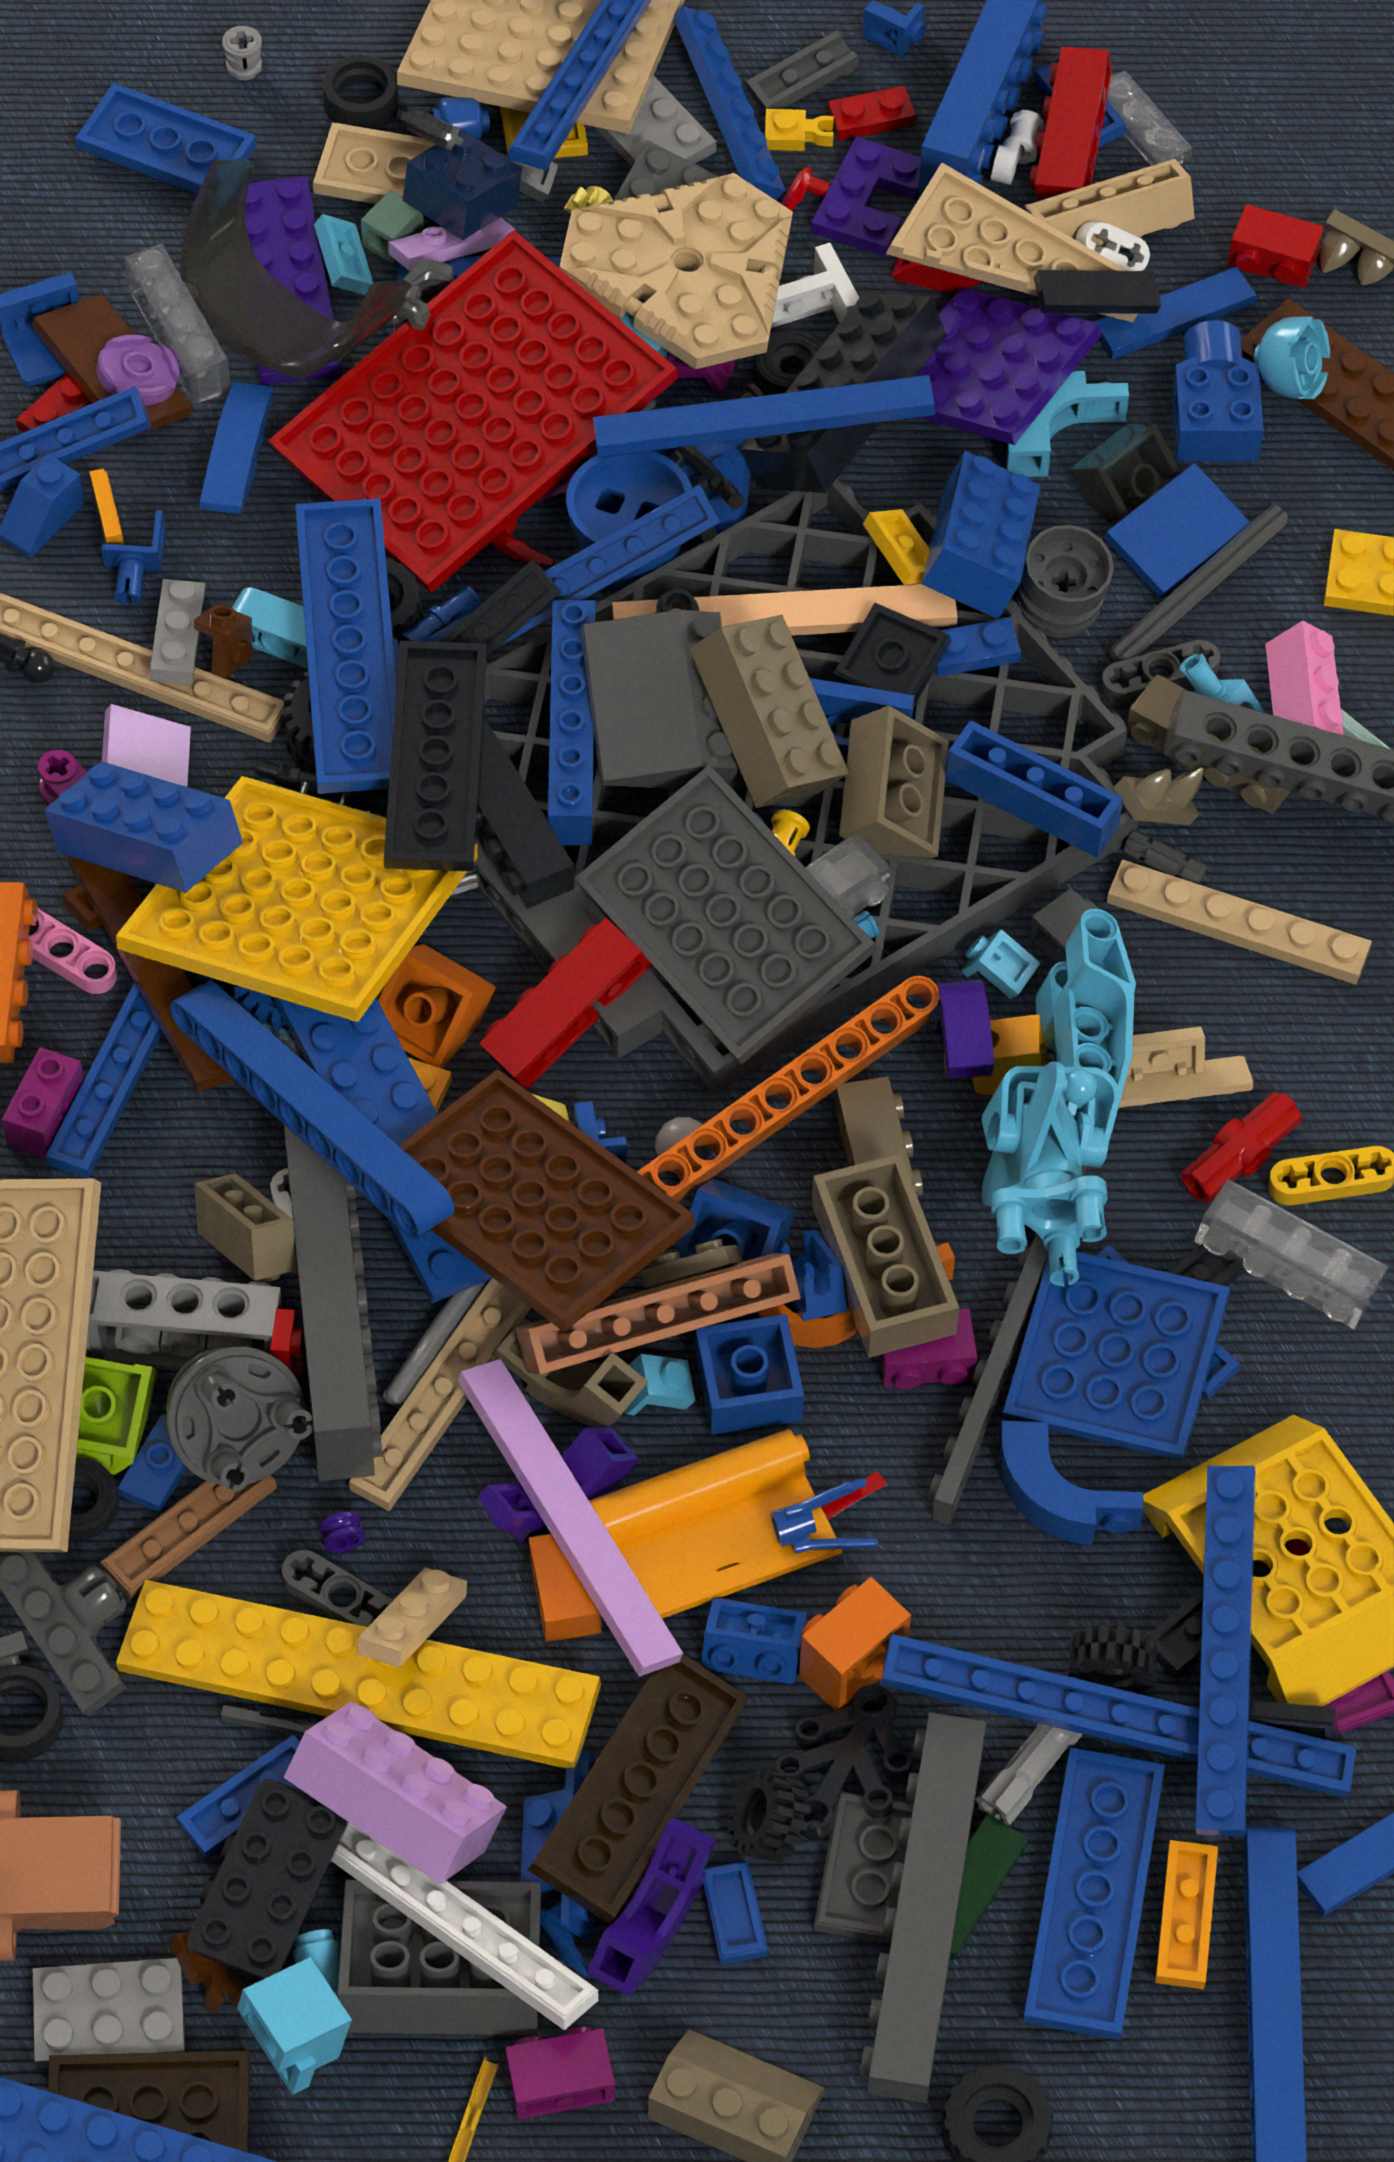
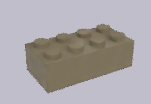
[689,614,849,808]
[812,1153,959,1358]

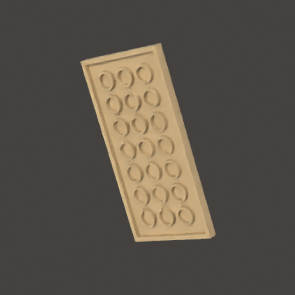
[0,1178,101,1552]

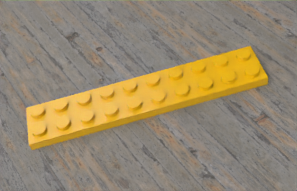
[116,1580,601,1768]

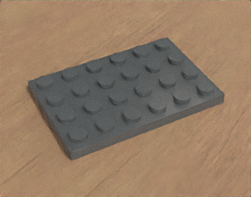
[575,764,878,1065]

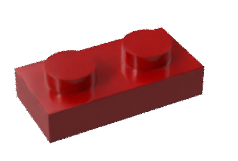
[828,86,916,141]
[16,373,92,433]
[270,1308,306,1378]

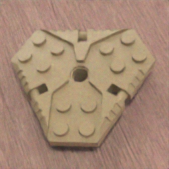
[559,173,793,369]

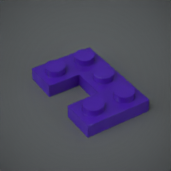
[811,136,921,257]

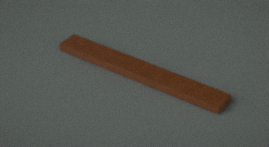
[63,854,234,1093]

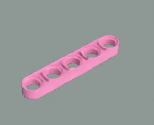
[28,909,117,994]

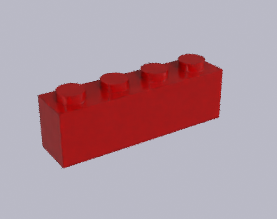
[1030,47,1113,201]
[479,917,652,1090]

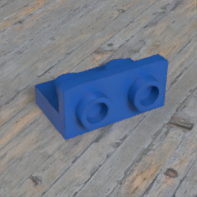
[701,1597,807,1684]

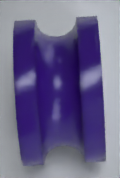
[319,1511,366,1553]

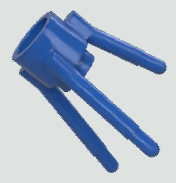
[770,1478,879,1554]

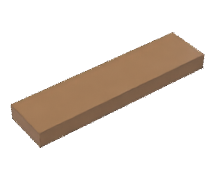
[101,1475,277,1601]

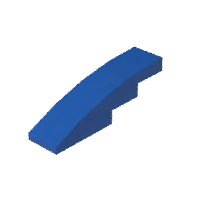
[199,382,273,514]

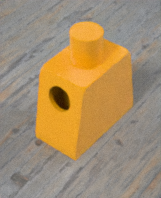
[944,1014,1049,1095]

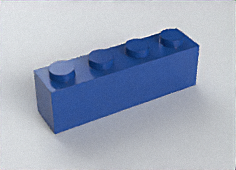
[946,720,1123,858]

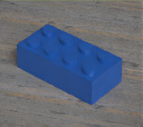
[921,451,1040,619]
[44,761,243,893]

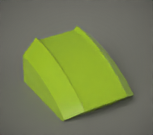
[76,1356,158,1475]

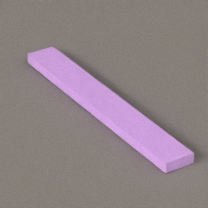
[457,1359,683,1677]

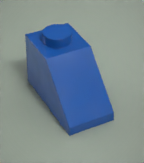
[0,454,84,558]

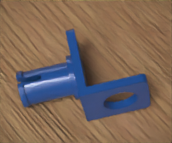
[101,510,166,605]

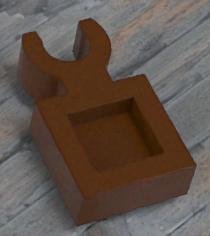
[170,1930,245,2013]

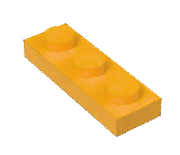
[1155,1840,1218,1990]

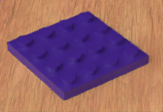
[916,287,1101,445]

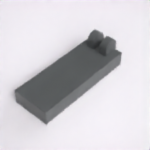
[746,30,860,114]

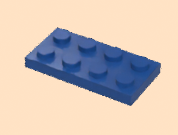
[75,82,257,202]

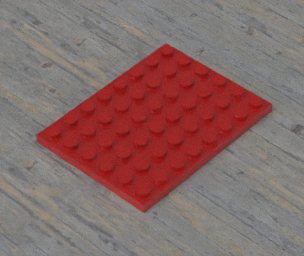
[268,230,679,593]

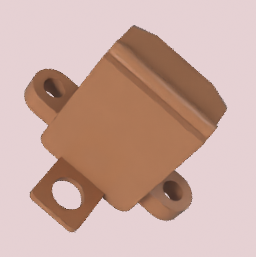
[0,1790,121,1961]

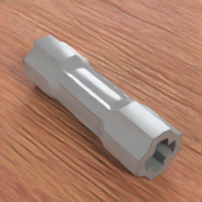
[975,1723,1083,1826]

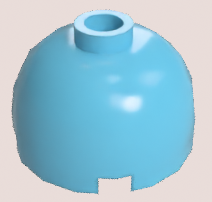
[1254,316,1330,399]

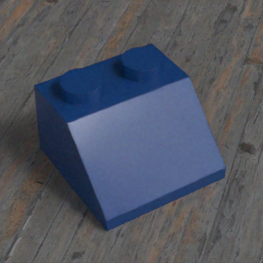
[677,1178,796,1262]

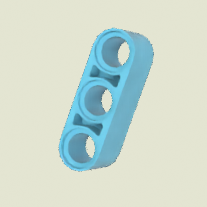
[232,588,308,669]

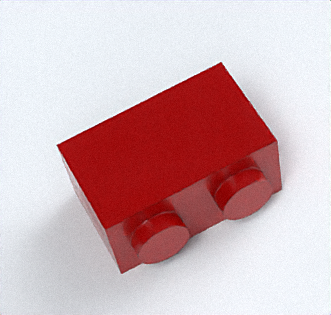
[1228,204,1324,288]

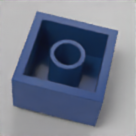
[695,1314,804,1435]

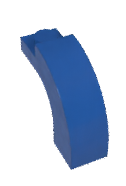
[999,1421,1143,1545]

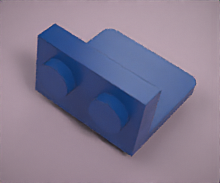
[0,272,79,386]

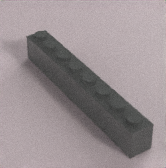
[860,1712,986,2104]

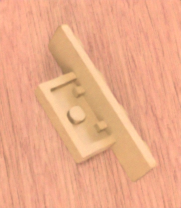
[1118,1026,1253,1108]

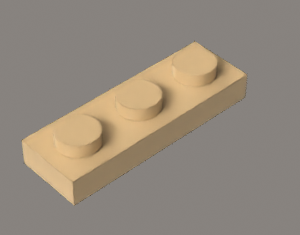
[357,1567,467,1668]

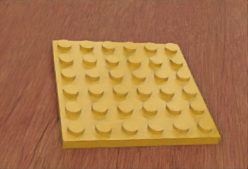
[116,776,478,1022]

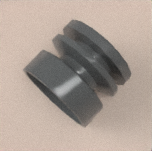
[1014,525,1114,638]

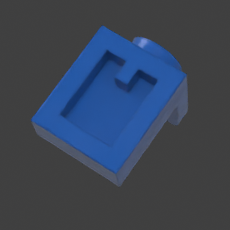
[862,0,927,56]
[574,1101,628,1164]

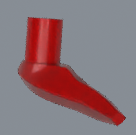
[781,167,830,211]
[490,520,555,566]

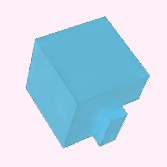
[237,1957,352,2095]

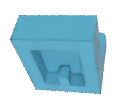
[961,929,1040,999]

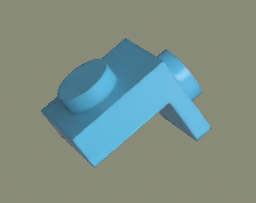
[624,1354,695,1416]

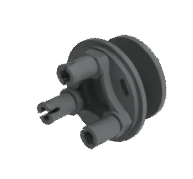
[166,1347,313,1491]

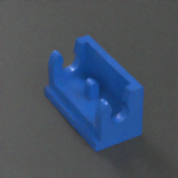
[778,1230,847,1321]

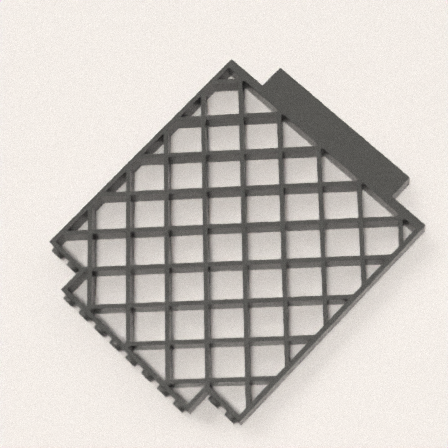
[473,479,1139,1095]

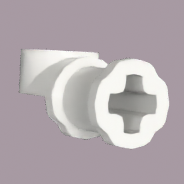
[991,110,1046,185]

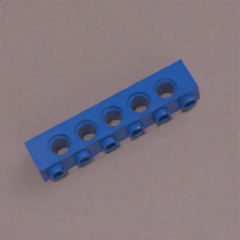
[548,600,596,846]

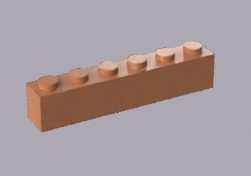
[515,1253,801,1374]

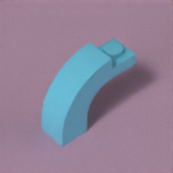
[1005,371,1129,477]

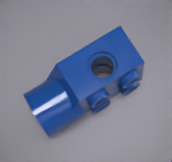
[1171,320,1264,461]

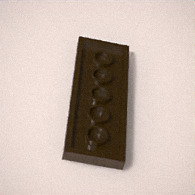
[527,1654,749,1924]

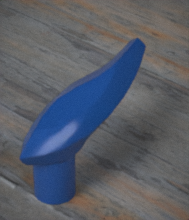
[540,1901,589,1977]

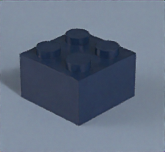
[403,129,522,240]

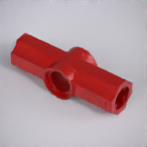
[1180,1091,1302,1204]

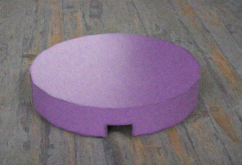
[96,334,180,406]

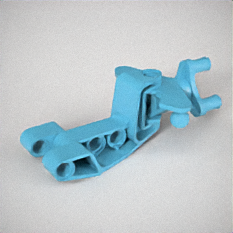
[982,909,1136,1286]

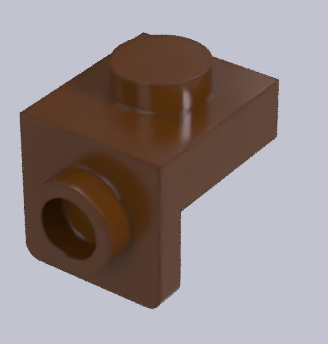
[194,604,253,679]

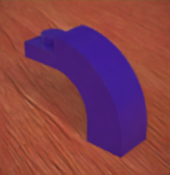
[934,980,994,1079]
[477,1426,639,1543]
[587,1817,716,1996]

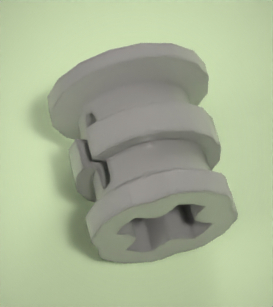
[222,26,262,80]

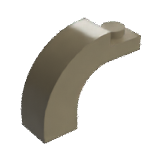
[493,1317,649,1427]

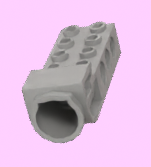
[85,1269,283,1371]

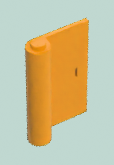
[589,1429,842,1619]

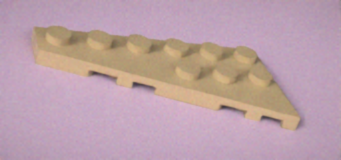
[886,163,1138,323]

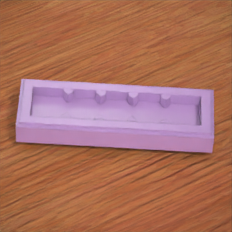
[389,217,515,271]

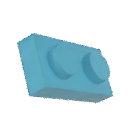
[314,214,374,295]

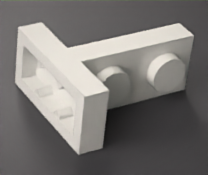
[771,243,859,328]

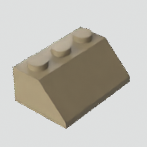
[839,706,949,858]
[648,2029,825,2162]

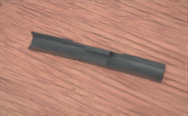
[221,1705,316,1738]

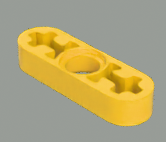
[1268,1146,1394,1206]

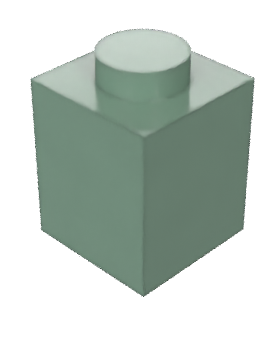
[361,190,424,265]

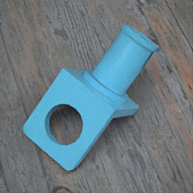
[1180,654,1265,713]

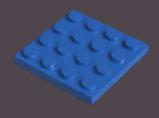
[1003,1252,1230,1462]

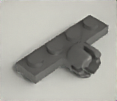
[0,1552,127,1717]

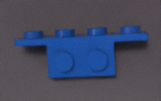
[520,1748,597,1941]

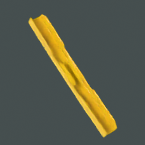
[448,2057,499,2162]

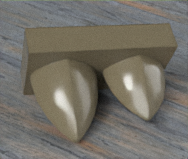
[1320,209,1394,285]
[1114,766,1204,826]

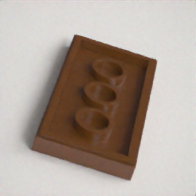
[31,294,193,441]

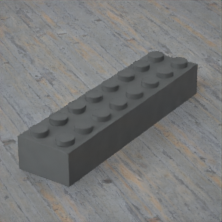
[284,1125,383,1481]

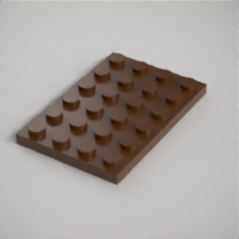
[399,1069,694,1332]

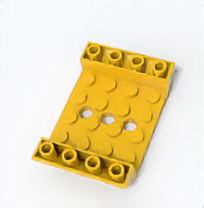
[1143,1415,1394,1707]

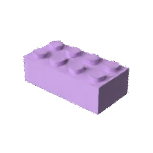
[284,1702,507,1884]

